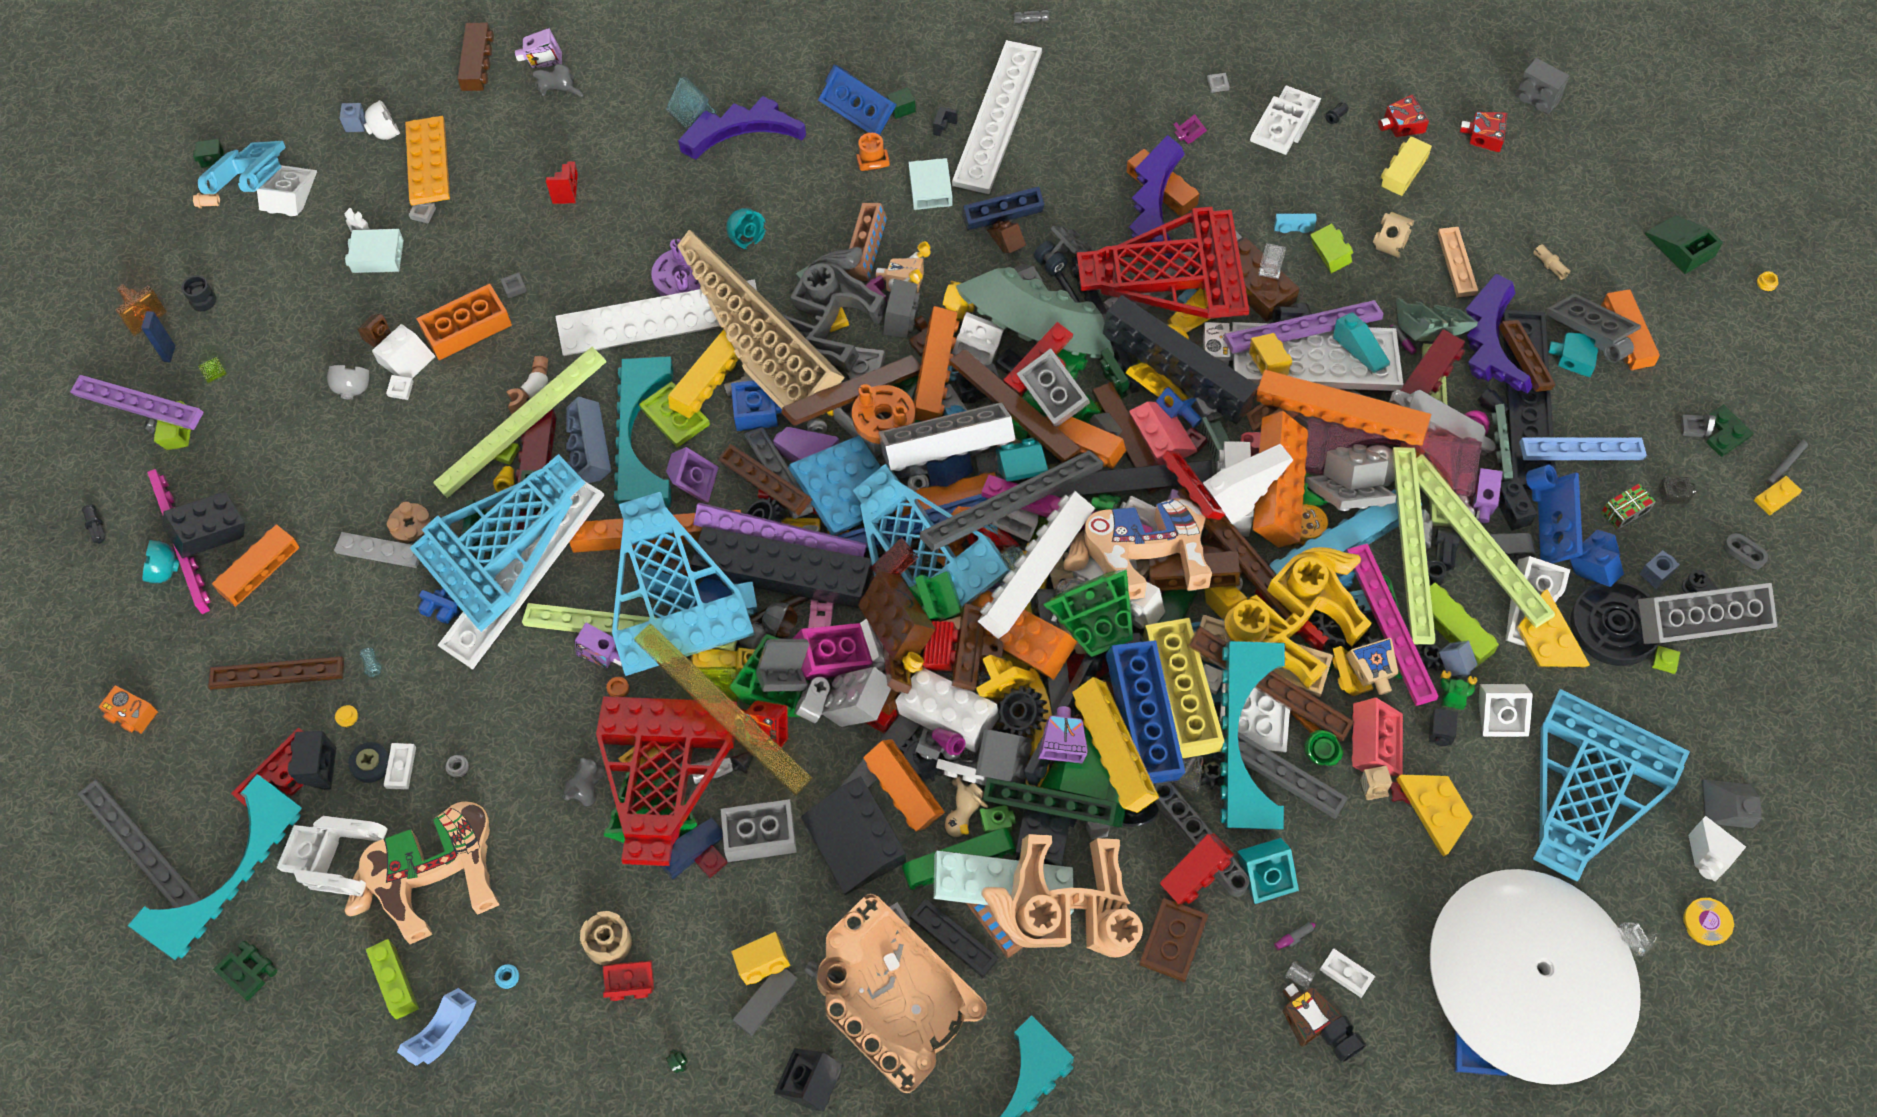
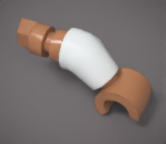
[507,356,548,414]

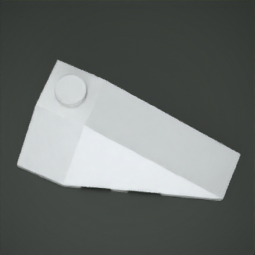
[1203,444,1293,525]
[1506,556,1570,647]

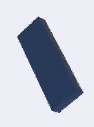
[141,311,175,362]

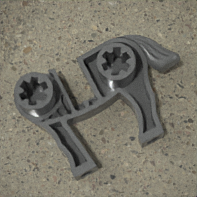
[781,247,887,373]

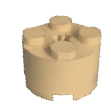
[580,911,632,966]

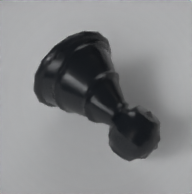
[731,743,762,774]

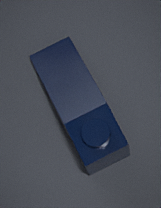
[660,818,723,880]

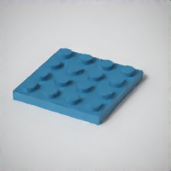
[788,435,881,536]

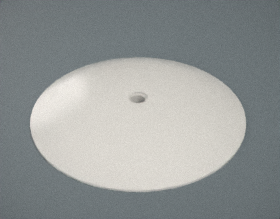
[1430,869,1640,1085]

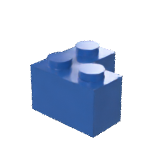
[1570,529,1624,587]

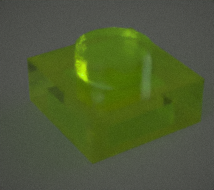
[198,357,226,383]

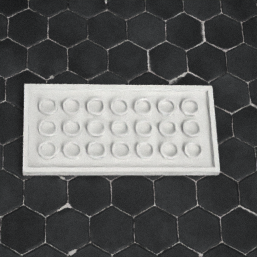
[1232,322,1403,391]

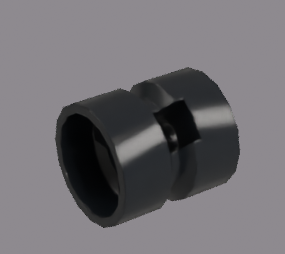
[181,275,216,312]
[1320,1015,1367,1063]

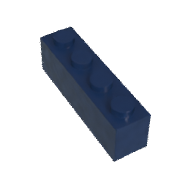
[962,187,1044,231]

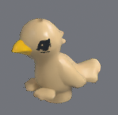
[945,777,989,837]

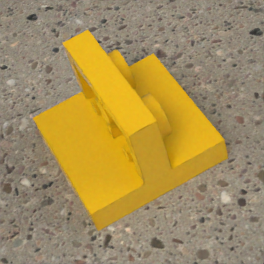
[976,655,1036,701]

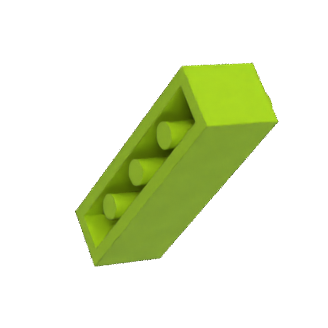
[1430,583,1499,668]

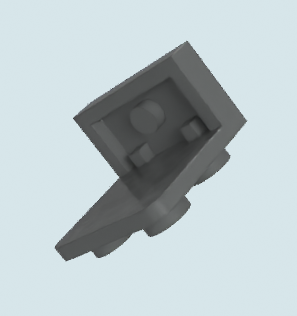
[756,639,809,691]

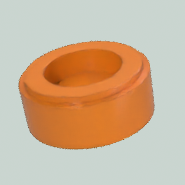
[606,677,630,697]

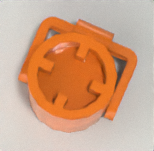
[856,133,890,171]

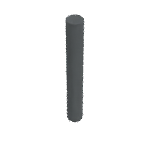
[1766,440,1808,486]

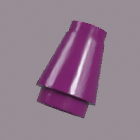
[932,727,966,755]

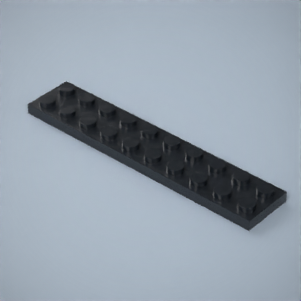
[1502,310,1556,490]

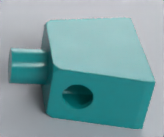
[1548,333,1598,377]

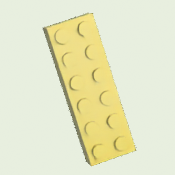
[1143,618,1224,758]

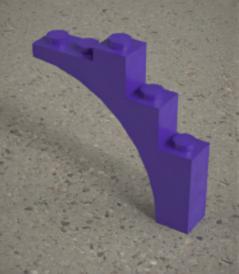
[678,96,806,160]
[1129,135,1185,260]
[1466,274,1533,394]

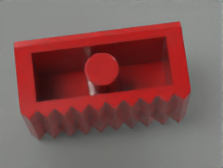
[923,621,959,671]

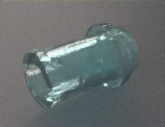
[360,648,382,677]

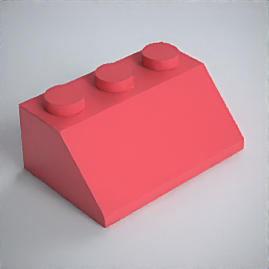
[1129,402,1197,465]
[1352,698,1403,776]

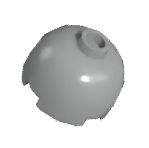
[327,365,370,399]

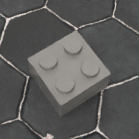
[1324,444,1388,490]

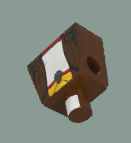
[1282,983,1342,1047]

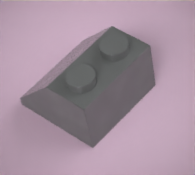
[975,729,1032,784]

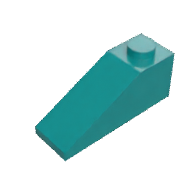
[1333,312,1390,373]

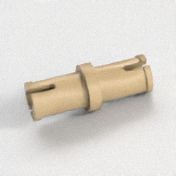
[1533,244,1570,280]

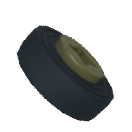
[348,742,389,783]

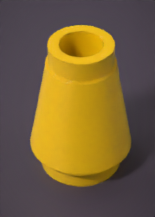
[493,466,514,492]

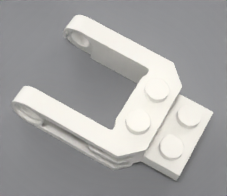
[277,816,388,896]

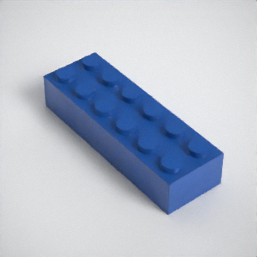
[1106,640,1186,783]

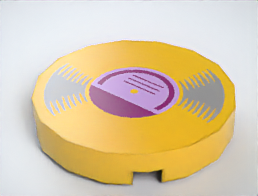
[1683,898,1734,946]

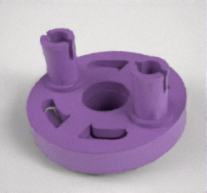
[651,239,701,296]

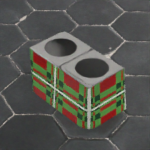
[1601,484,1656,530]

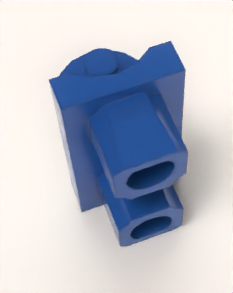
[418,588,461,624]

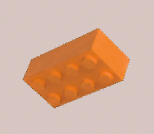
[416,284,512,360]

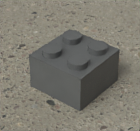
[1516,58,1570,114]
[883,279,920,338]

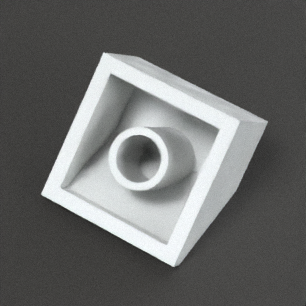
[372,324,435,378]
[1478,684,1532,736]
[1689,816,1746,881]

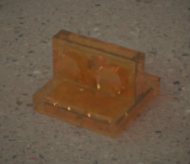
[115,284,167,336]

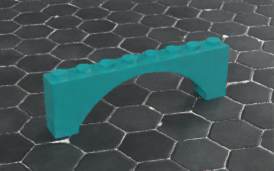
[614,356,673,508]
[1220,641,1285,830]
[127,774,302,960]
[1000,1015,1074,1117]

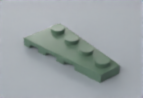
[1492,404,1513,483]

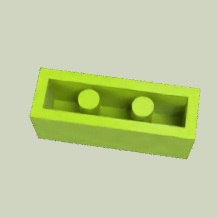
[366,939,419,1020]

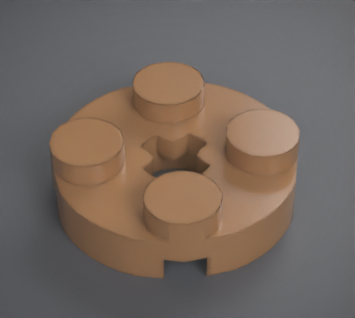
[387,502,431,543]

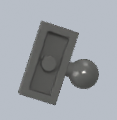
[915,727,961,761]

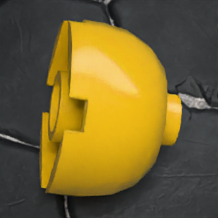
[943,281,975,322]

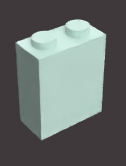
[909,158,952,210]
[345,229,404,273]

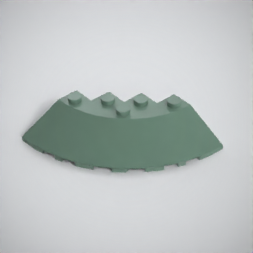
[956,267,1114,358]

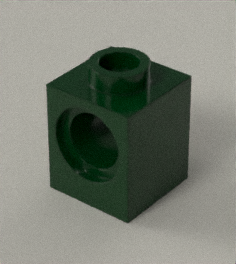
[193,139,225,168]

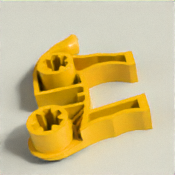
[1224,547,1372,689]

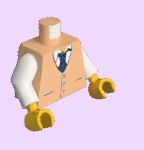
[876,241,930,292]

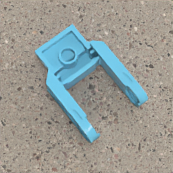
[198,141,286,194]

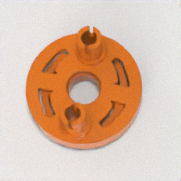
[852,384,915,444]

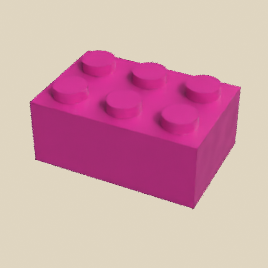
[793,623,873,680]

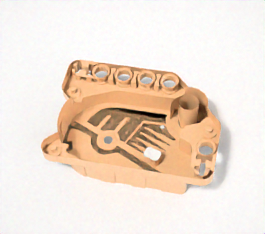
[817,894,987,1093]

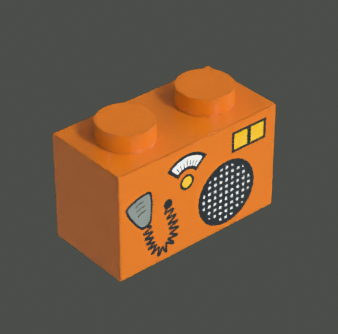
[99,685,158,734]

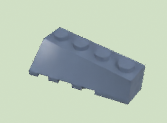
[566,396,611,483]

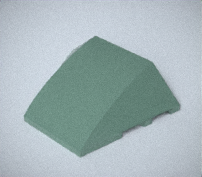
[1396,298,1478,341]

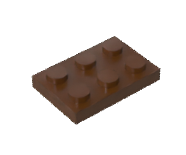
[1139,898,1208,982]

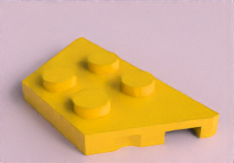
[1516,589,1590,667]
[1396,775,1473,857]

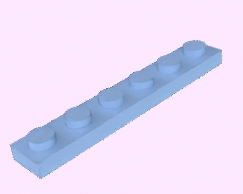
[1519,438,1647,460]

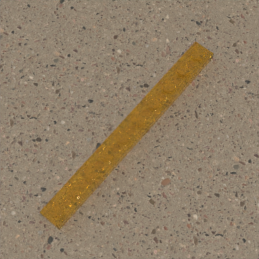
[634,623,812,796]

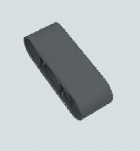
[1470,533,1536,563]

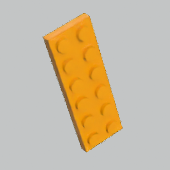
[405,116,450,206]

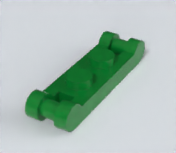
[1091,492,1121,511]

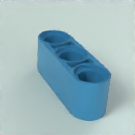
[636,567,699,609]

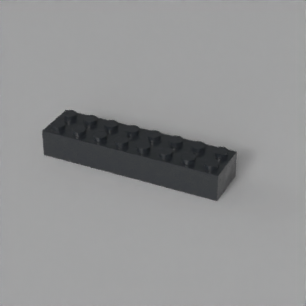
[1103,295,1258,425]
[691,526,873,608]

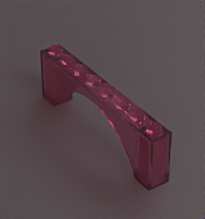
[1305,417,1482,497]

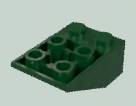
[1644,215,1723,274]

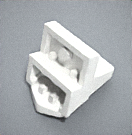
[952,312,1004,366]

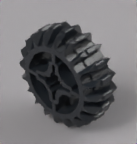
[1311,599,1372,653]

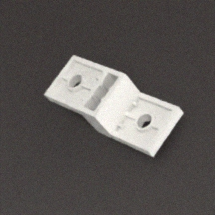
[1250,86,1321,155]

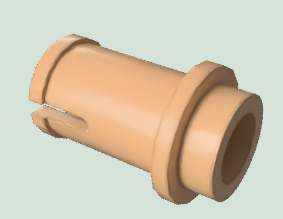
[193,193,220,208]

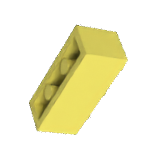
[1381,137,1432,196]

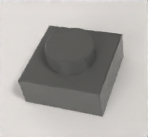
[500,273,527,298]

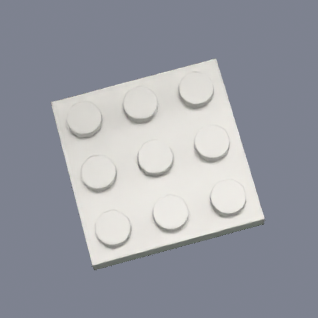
[1219,683,1290,753]

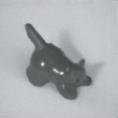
[532,64,583,97]
[562,758,605,807]

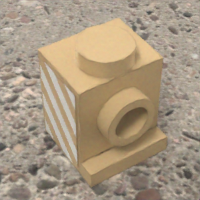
[1360,766,1392,800]

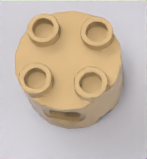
[1373,212,1414,258]

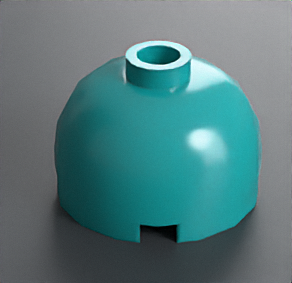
[726,208,766,249]
[143,540,180,583]

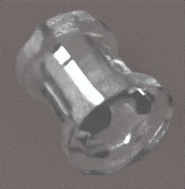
[1284,960,1316,991]

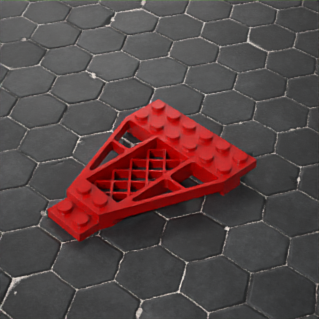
[1077,207,1249,319]
[596,696,738,866]

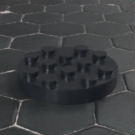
[1570,581,1659,666]

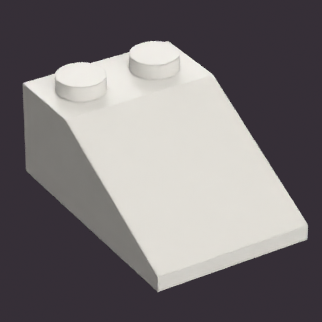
[257,165,317,216]

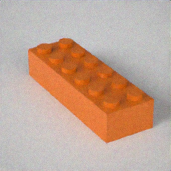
[1253,411,1308,548]
[954,590,1078,680]

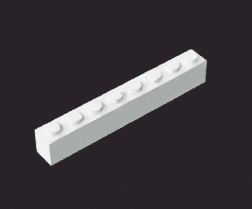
[977,491,1095,639]

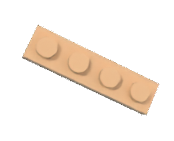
[1438,227,1478,298]

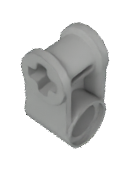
[794,677,830,723]

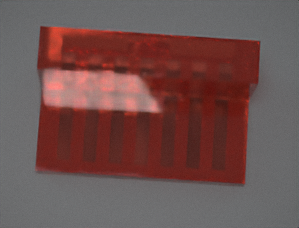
[870,538,918,578]

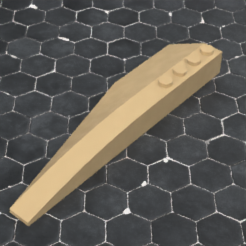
[677,230,845,409]

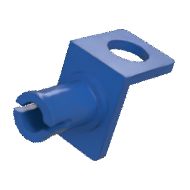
[1156,387,1202,428]

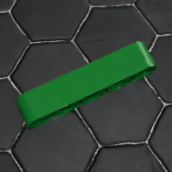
[902,828,1016,890]

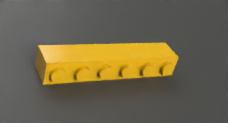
[668,329,740,419]
[1072,677,1159,813]

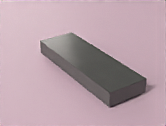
[733,968,799,1037]

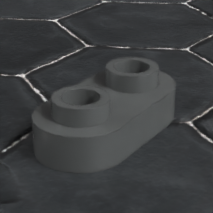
[1724,533,1768,569]

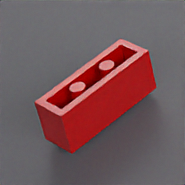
[1160,834,1234,904]

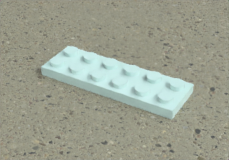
[934,851,1074,915]

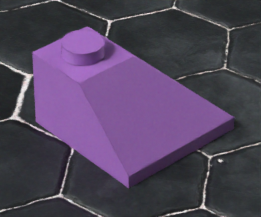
[666,447,719,503]

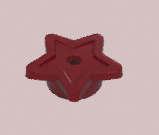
[1390,782,1411,805]

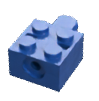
[731,381,782,431]

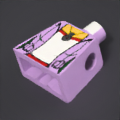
[515,28,562,68]

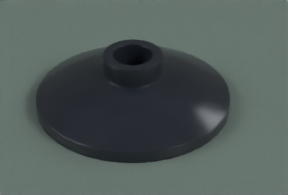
[1123,802,1159,827]

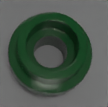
[666,1049,688,1074]

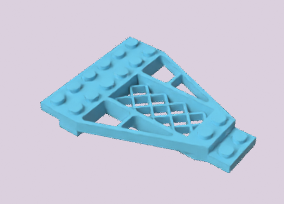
[410,454,586,632]
[853,464,1010,607]
[612,492,754,676]
[1533,689,1690,881]

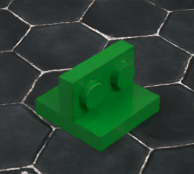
[909,571,962,622]

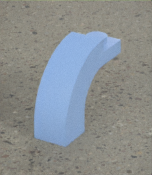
[397,988,476,1065]

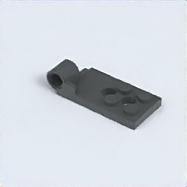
[1547,293,1641,363]

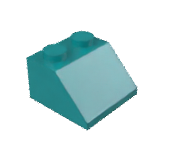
[995,438,1048,482]
[1237,838,1299,904]

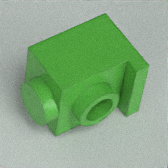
[980,805,1016,834]

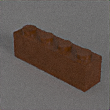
[458,23,494,91]
[1149,551,1240,591]

